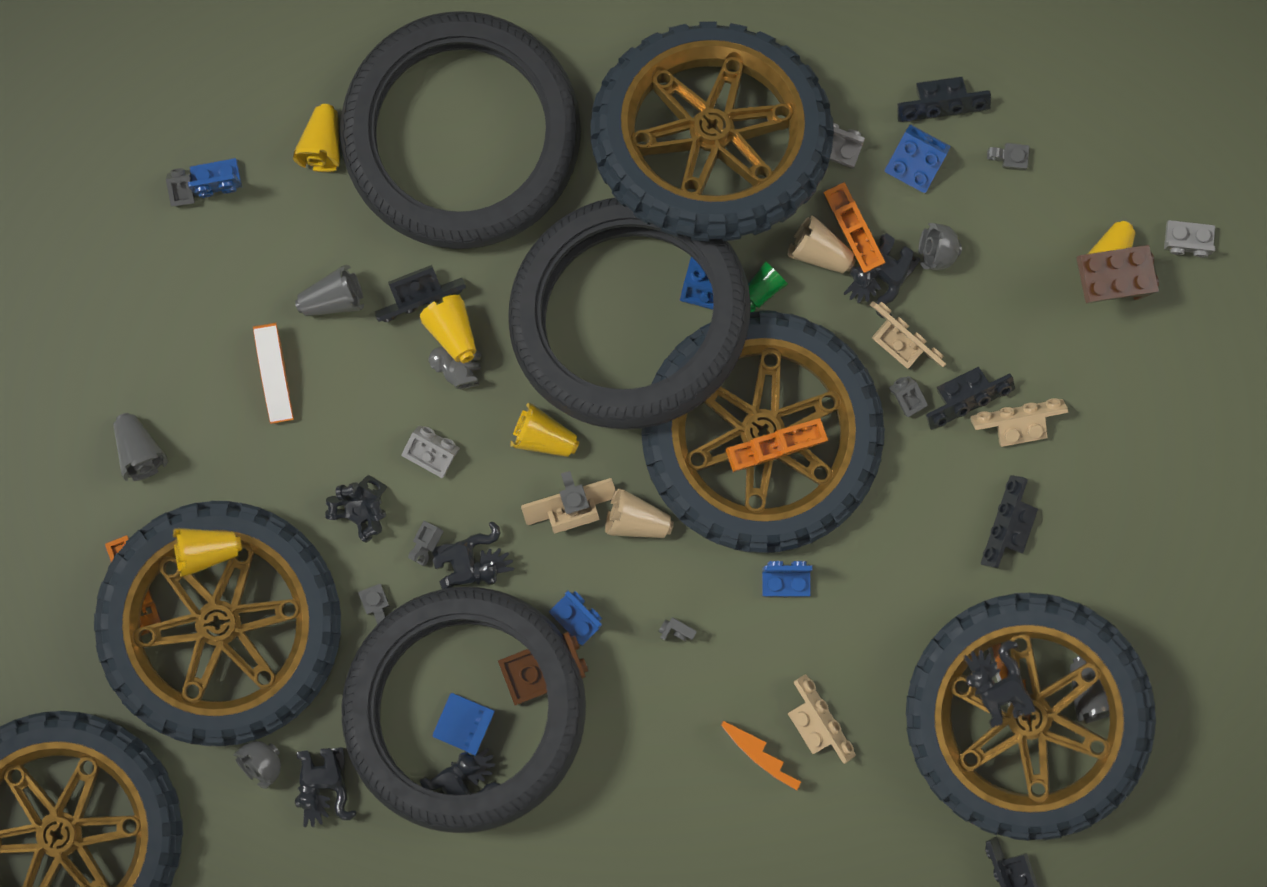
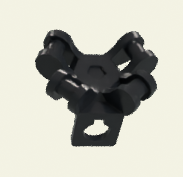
[325,475,387,543]

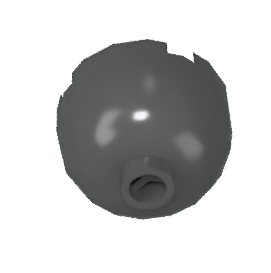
[918,223,962,270]
[234,741,281,789]

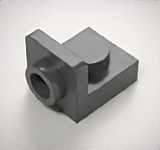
[166,168,195,206]
[889,376,928,417]
[658,617,697,642]

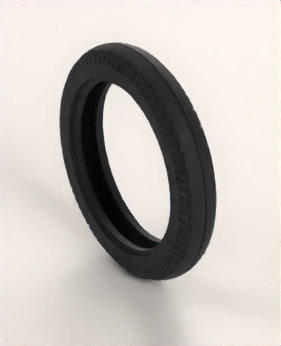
[340,11,581,249]
[508,197,751,429]
[341,587,586,833]

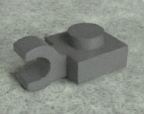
[987,143,1029,170]
[559,471,589,514]
[408,521,444,566]
[358,583,390,624]

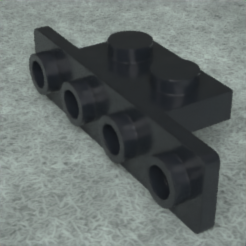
[897,76,991,122]
[375,265,466,322]
[926,367,1015,430]
[981,475,1038,569]
[985,836,1038,887]

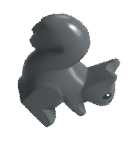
[429,347,482,389]

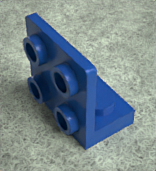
[885,125,951,193]
[188,158,242,198]
[680,257,713,309]
[762,561,813,596]
[549,591,602,646]
[432,693,495,756]

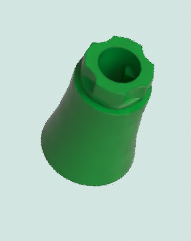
[748,261,788,312]

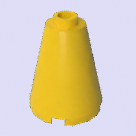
[293,104,340,172]
[1088,221,1136,254]
[420,295,476,363]
[510,403,579,457]
[173,528,242,577]

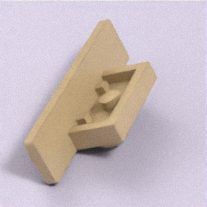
[870,301,946,369]
[970,398,1068,447]
[521,478,616,534]
[788,674,856,764]

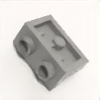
[830,123,865,169]
[1164,220,1216,258]
[401,426,460,478]

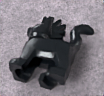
[843,233,920,318]
[431,522,515,589]
[964,641,1036,728]
[294,747,357,828]
[420,748,501,795]

